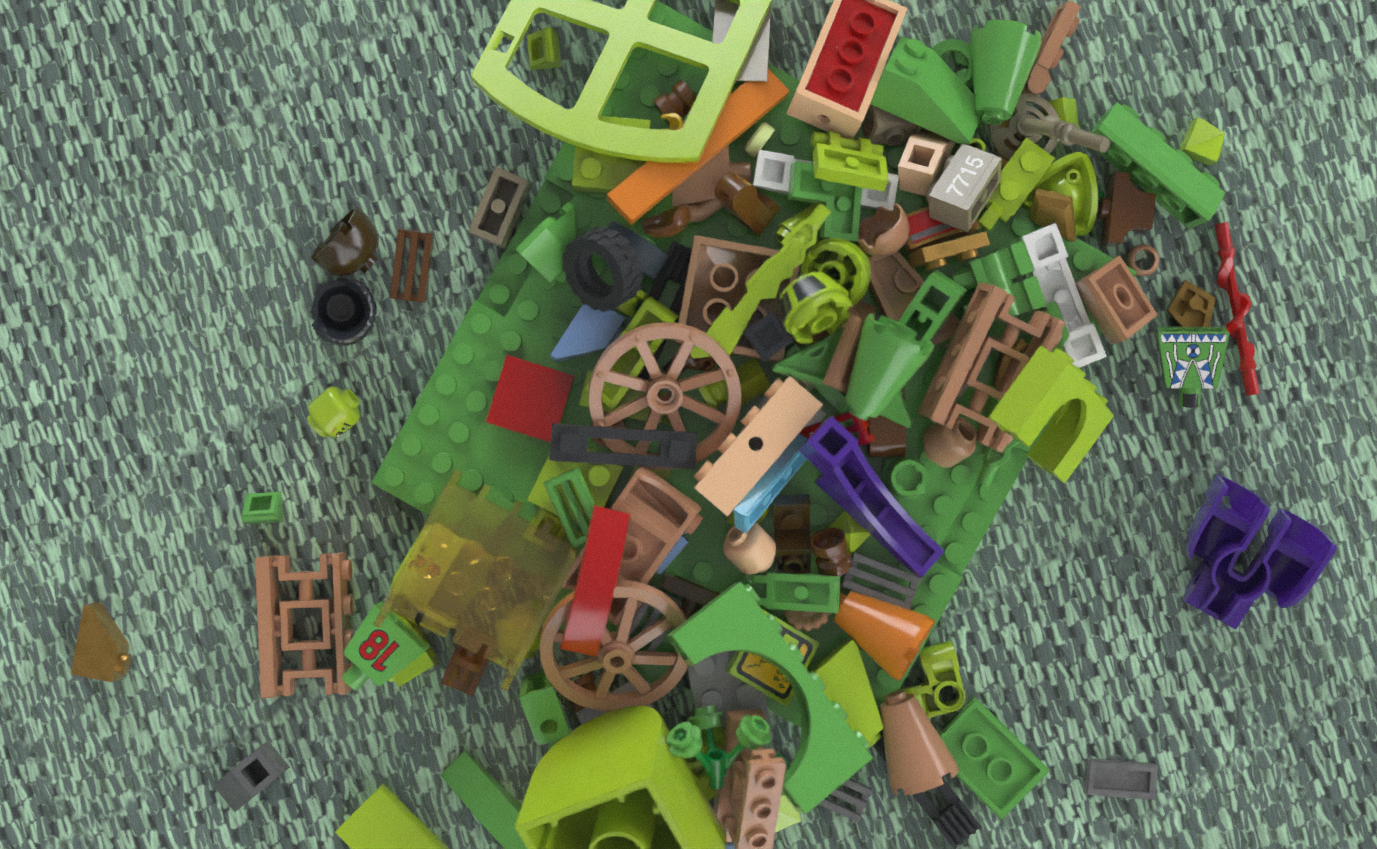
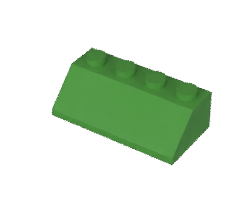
[1090,103,1225,229]

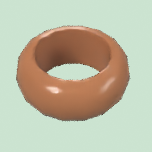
[1127,244,1160,277]

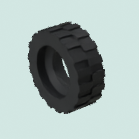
[562,227,643,312]

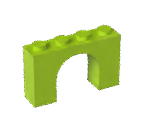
[989,345,1114,483]

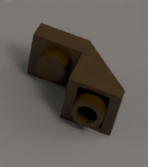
[773,494,811,574]

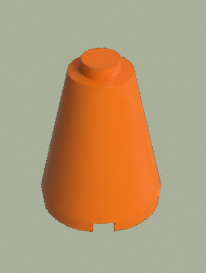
[834,591,935,681]

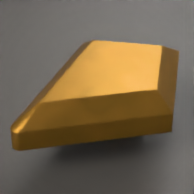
[1028,188,1076,242]
[1166,280,1216,327]

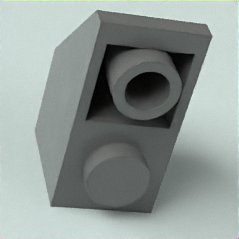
[213,740,290,812]

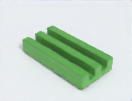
[543,467,596,549]

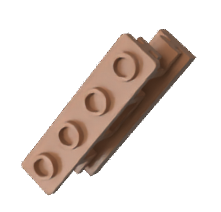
[917,282,1065,453]
[255,552,355,698]
[713,709,786,849]

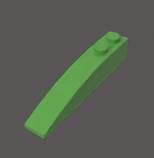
[441,750,528,849]

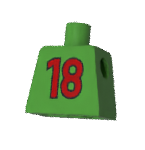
[342,601,430,691]

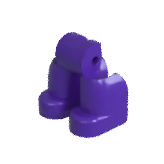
[1183,474,1337,629]

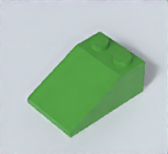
[870,36,981,146]

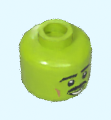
[307,386,360,438]

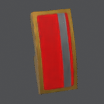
[905,206,980,252]

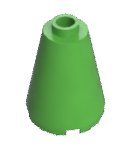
[970,20,1042,125]
[845,313,934,420]

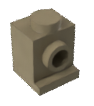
[862,104,919,146]

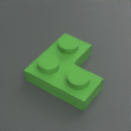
[788,161,862,244]

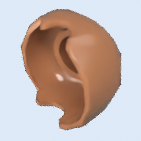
[857,203,910,256]

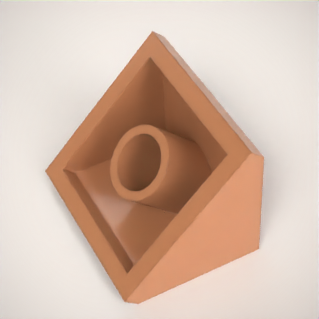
[1075,255,1158,344]

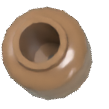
[923,416,977,468]

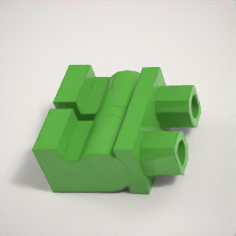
[949,240,1047,323]

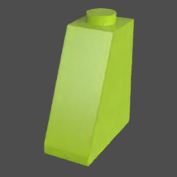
[809,636,884,749]

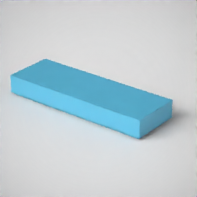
[734,434,807,533]

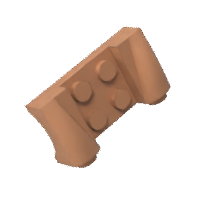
[559,466,703,626]

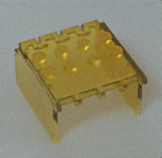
[373,469,583,691]

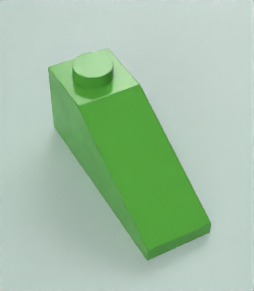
[898,270,967,344]

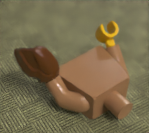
[641,113,751,238]

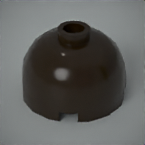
[310,207,379,276]

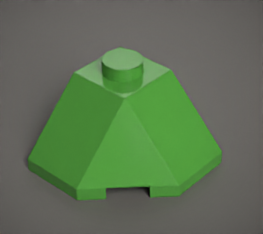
[516,202,578,286]

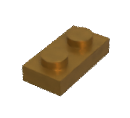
[908,231,990,271]

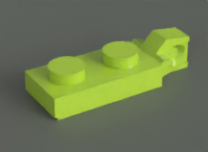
[978,137,1055,232]

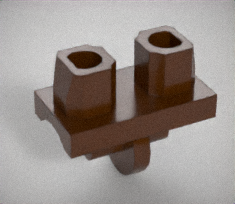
[441,624,498,697]

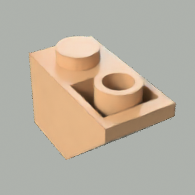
[898,129,955,196]

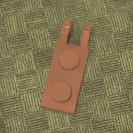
[1022,0,1081,95]

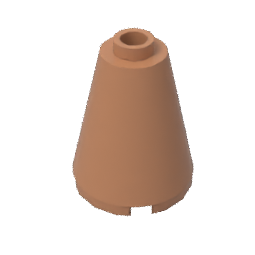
[880,690,959,795]

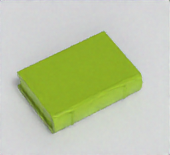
[335,783,449,849]

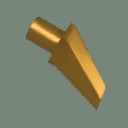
[992,338,1028,390]

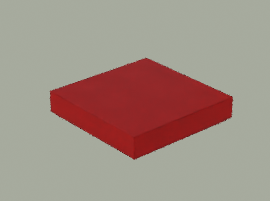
[486,355,575,443]

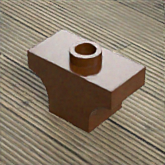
[1098,172,1156,247]

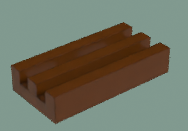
[390,229,435,303]

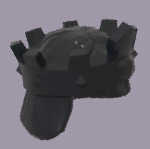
[310,277,377,346]

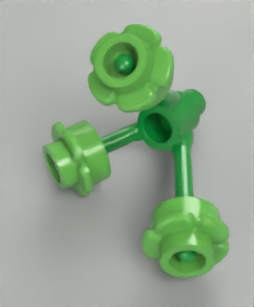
[667,705,771,790]

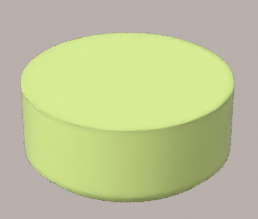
[744,122,775,158]

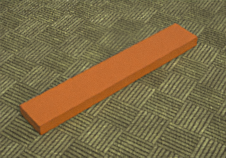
[606,69,790,225]

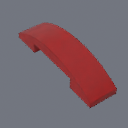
[560,505,630,656]

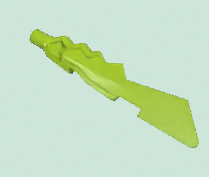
[691,204,831,358]

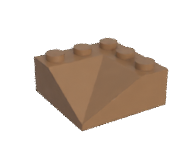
[675,235,800,362]

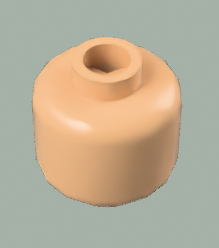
[723,523,776,575]

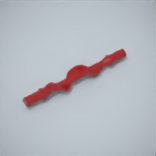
[1214,222,1260,396]

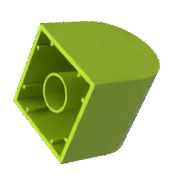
[515,706,726,849]

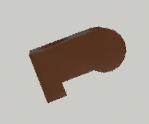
[715,173,781,236]

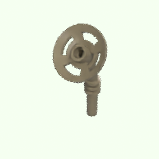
[989,94,1110,160]

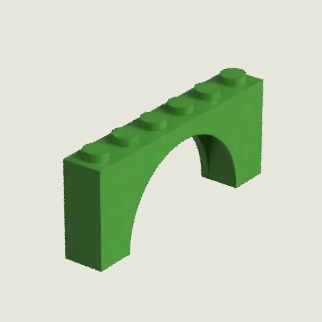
[666,582,873,814]

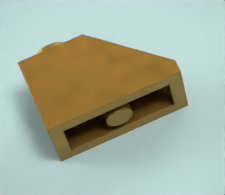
[70,602,132,682]

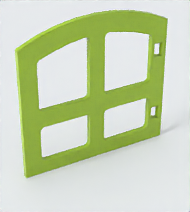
[471,0,773,163]

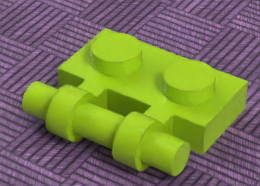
[811,131,889,192]

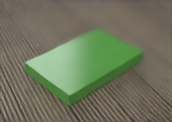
[938,696,1050,820]

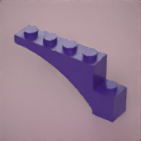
[798,416,945,579]

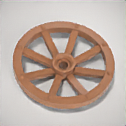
[588,322,741,470]
[540,580,688,712]

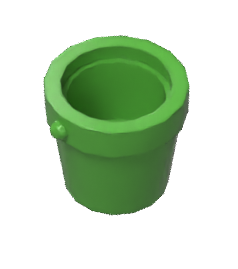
[881,454,928,500]

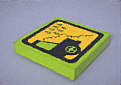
[725,609,820,707]

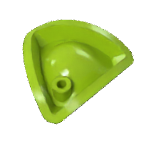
[1021,152,1098,236]

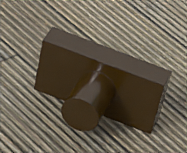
[661,572,720,620]

